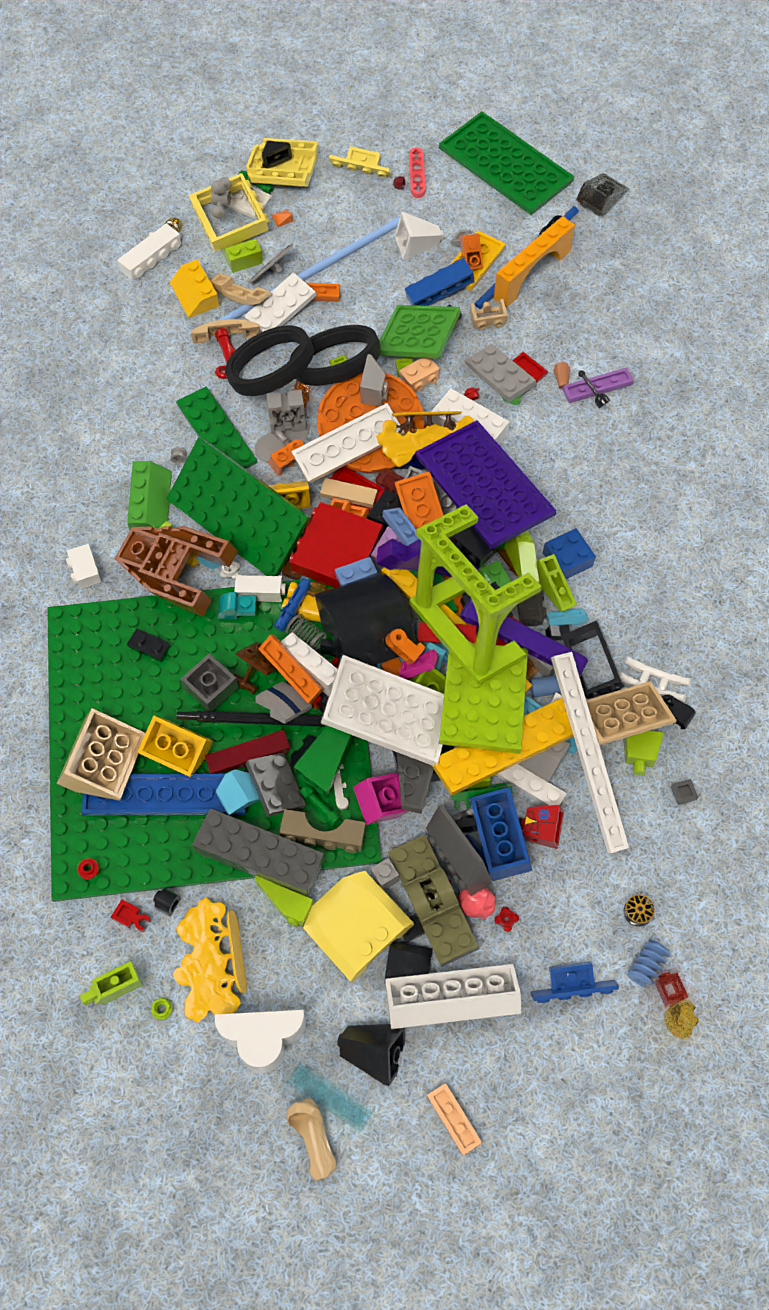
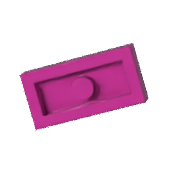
[399,649,438,679]

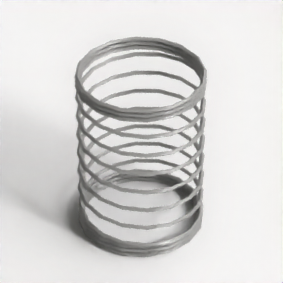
[286,614,327,651]

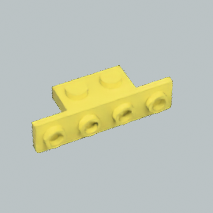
[329,146,392,178]

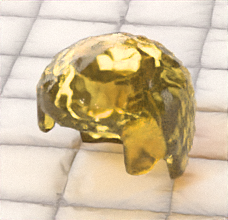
[664,1000,699,1040]

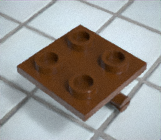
[234,642,277,695]

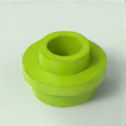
[151,998,173,1020]

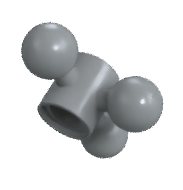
[211,177,231,218]

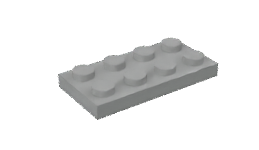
[465,344,536,402]

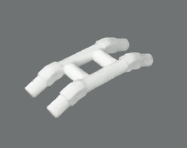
[620,656,691,702]

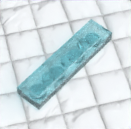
[286,1064,373,1133]

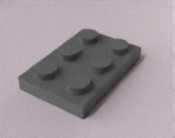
[246,752,306,817]

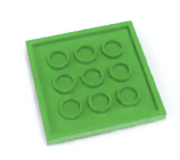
[379,305,461,359]

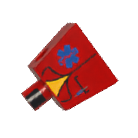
[518,805,564,849]

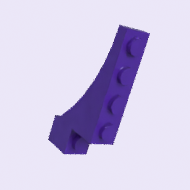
[376,538,479,577]

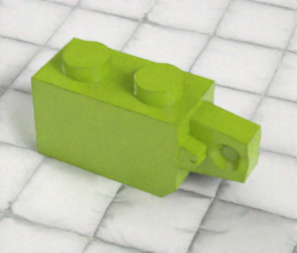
[79,961,143,1006]

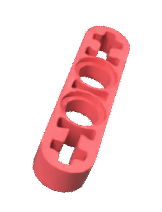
[409,147,425,198]

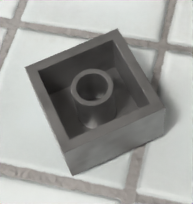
[180,654,239,711]

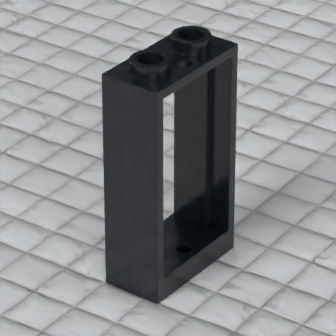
[561,620,625,700]

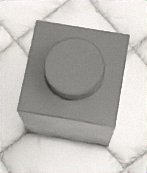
[370,858,399,890]

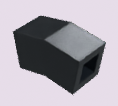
[545,624,570,641]

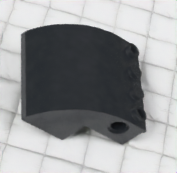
[314,574,418,666]

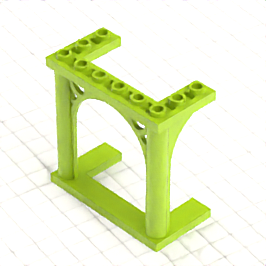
[409,504,542,685]

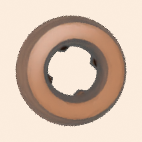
[553,362,570,389]

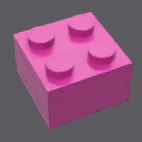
[353,773,409,825]

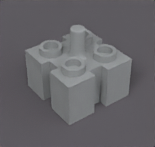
[266,390,306,434]

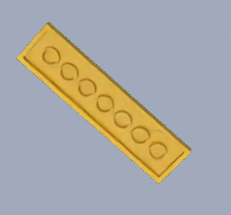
[432,698,574,796]

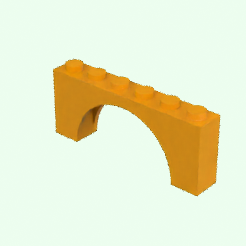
[494,216,575,308]

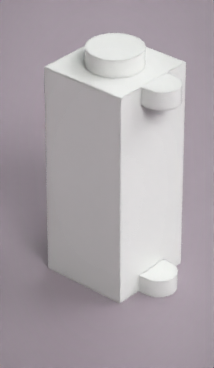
[234,574,286,602]

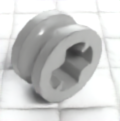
[170,447,187,463]

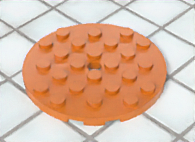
[317,372,424,473]

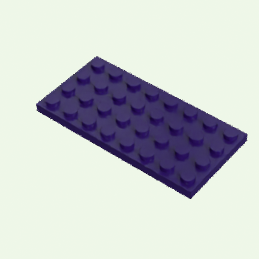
[415,420,556,549]

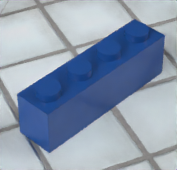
[404,258,474,306]

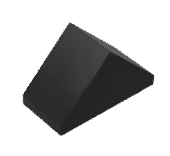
[261,141,292,169]

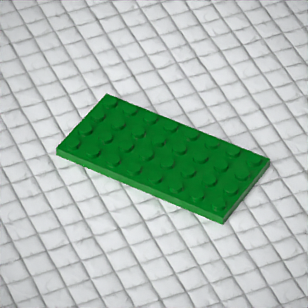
[439,111,575,215]
[166,437,311,576]

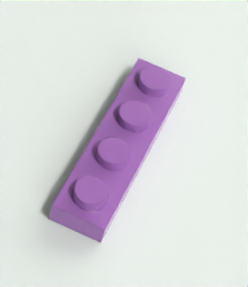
[562,367,634,403]

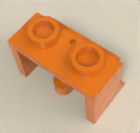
[268,439,305,476]

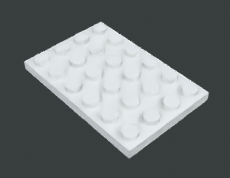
[321,655,444,766]

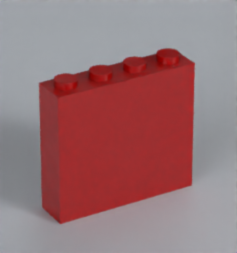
[289,502,383,588]

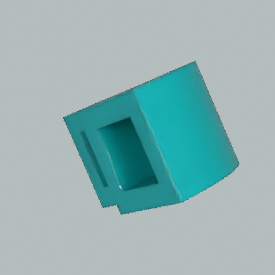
[218,592,256,619]

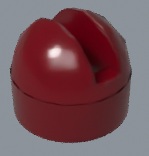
[393,176,405,190]

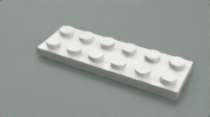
[292,403,405,484]

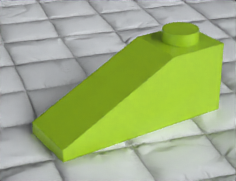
[504,531,539,583]
[537,554,577,612]
[254,876,314,928]

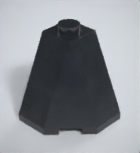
[337,1024,405,1086]

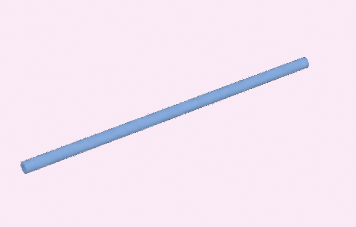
[218,212,409,320]

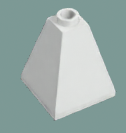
[394,212,444,260]

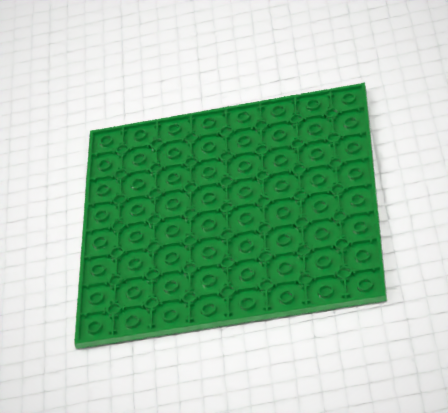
[47,579,382,902]

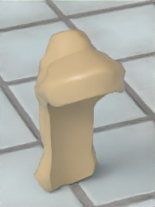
[286,1098,336,1182]

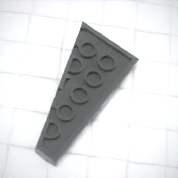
[397,752,434,814]

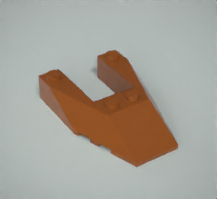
[114,526,238,617]

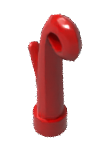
[215,328,235,379]

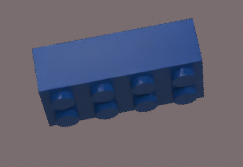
[470,787,533,881]

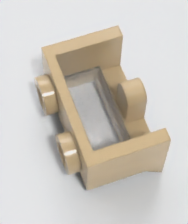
[469,299,508,330]

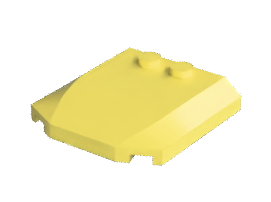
[246,138,319,187]
[303,871,415,983]

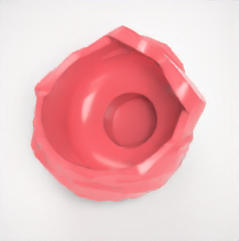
[457,887,496,919]

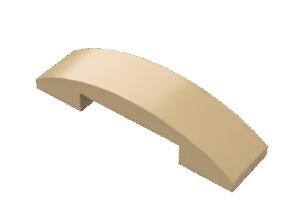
[210,273,271,305]
[191,319,260,344]

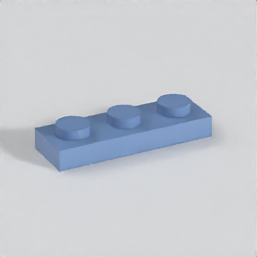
[382,507,419,546]

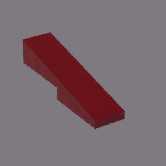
[205,730,289,774]

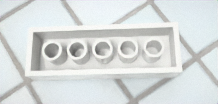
[385,964,521,1029]

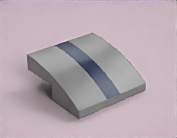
[256,681,312,724]

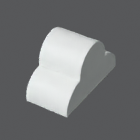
[215,1010,306,1073]

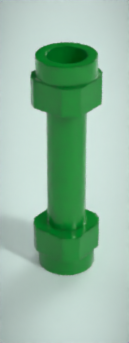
[238,170,274,194]
[300,784,341,827]

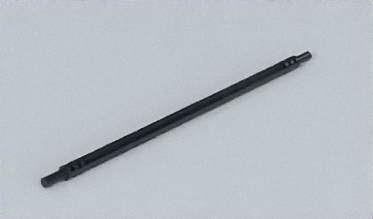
[177,710,327,727]

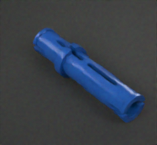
[273,578,313,632]

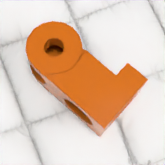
[385,629,426,665]

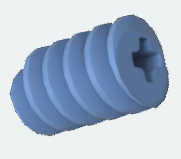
[627,939,671,988]

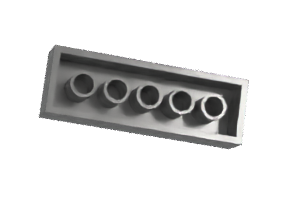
[192,808,325,898]

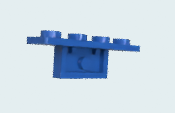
[530,961,619,1003]

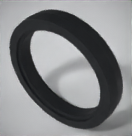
[225,325,314,396]
[290,325,381,386]

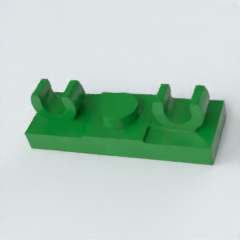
[450,782,513,810]

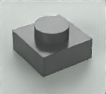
[671,779,698,805]

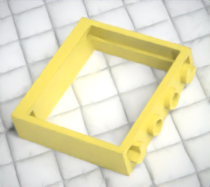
[189,173,269,252]

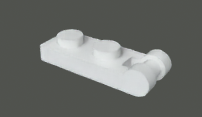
[334,764,349,810]

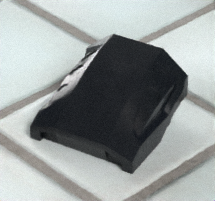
[384,941,432,984]

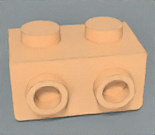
[399,358,439,392]

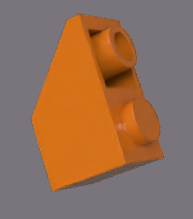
[459,233,483,270]

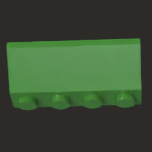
[127,461,172,530]

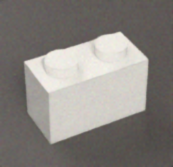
[66,544,101,589]

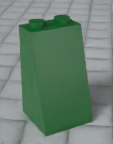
[294,726,353,799]

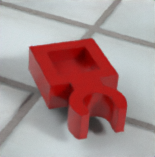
[111,899,151,932]

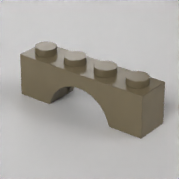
[280,809,366,853]

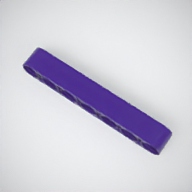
[459,599,588,678]

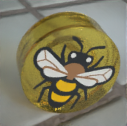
[165,218,182,232]

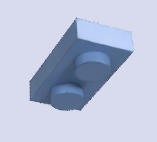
[335,557,377,586]

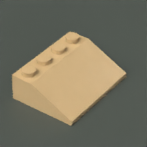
[586,681,676,745]
[57,708,146,800]

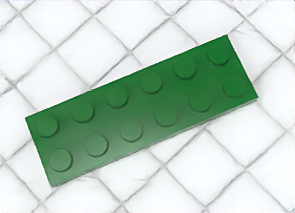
[176,386,257,469]

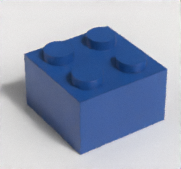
[543,528,596,579]

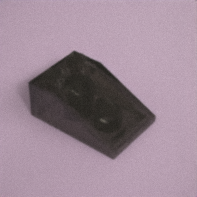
[576,173,630,216]

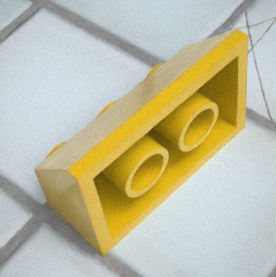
[169,259,219,318]
[268,481,311,509]
[137,716,213,777]

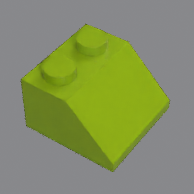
[221,239,263,273]

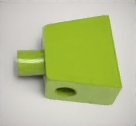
[623,730,664,776]

